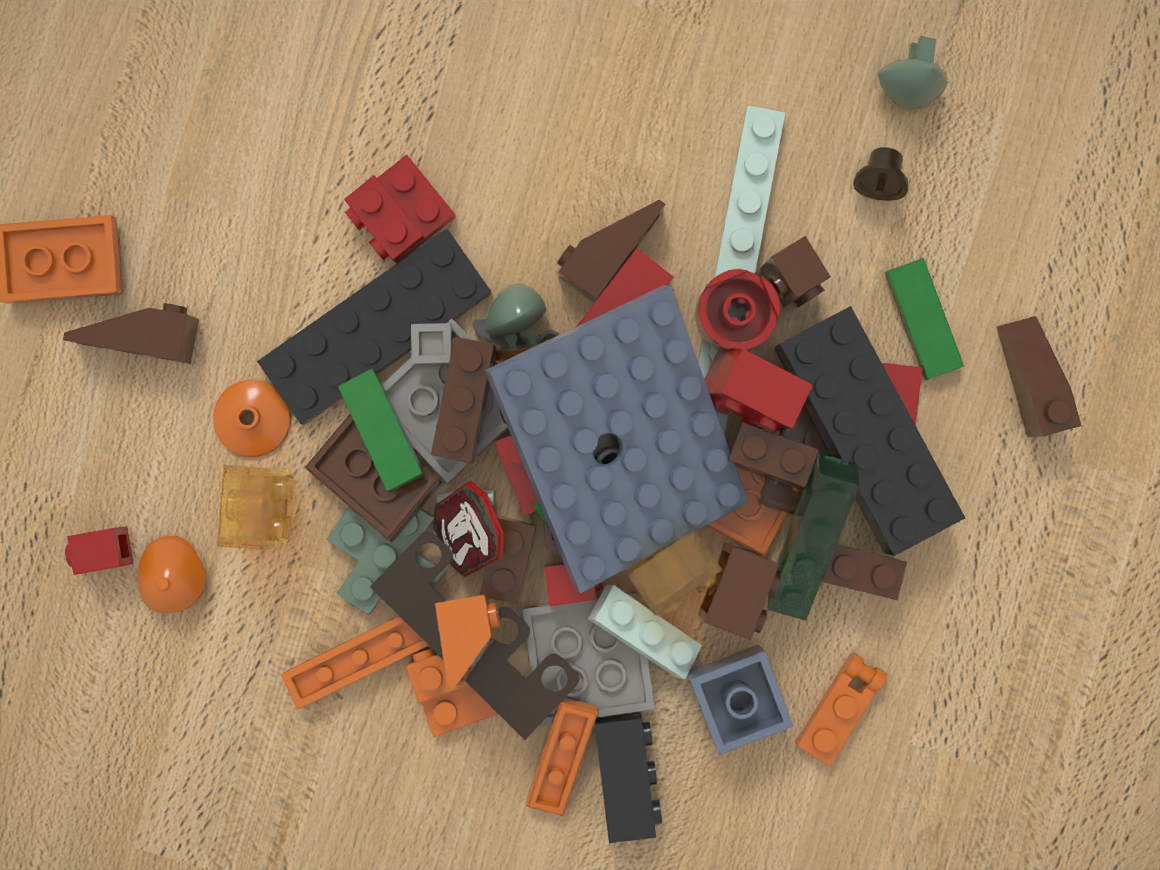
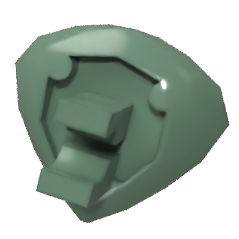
[878,36,948,109]
[484,284,547,348]

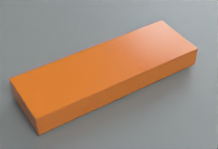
[526,698,598,816]

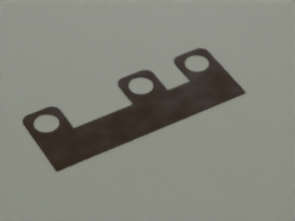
[370,531,579,740]

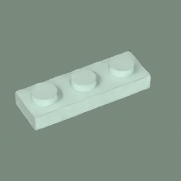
[588,585,702,680]

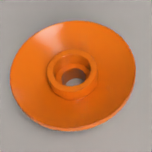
[213,380,291,457]

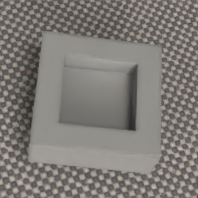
[411,323,452,365]

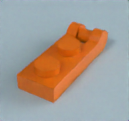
[795,652,887,766]

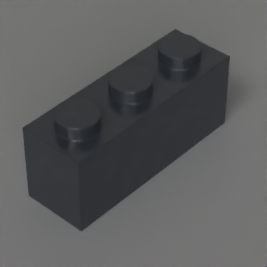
[595,711,662,843]

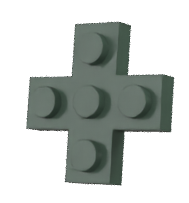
[326,507,446,615]

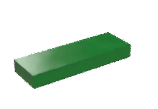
[885,258,964,380]
[338,368,425,492]

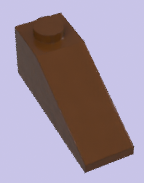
[557,200,666,303]
[63,303,199,364]
[997,316,1082,437]

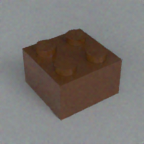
[698,542,781,640]

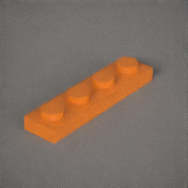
[281,616,429,710]

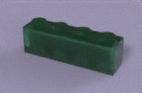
[768,453,860,621]

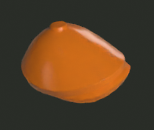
[137,536,205,613]

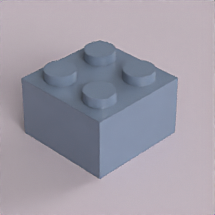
[688,645,794,755]

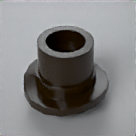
[853,147,909,201]

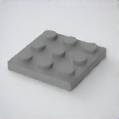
[383,319,508,483]
[522,591,655,726]

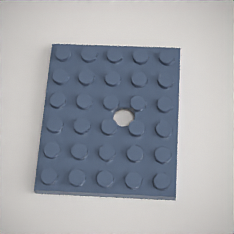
[484,285,748,594]

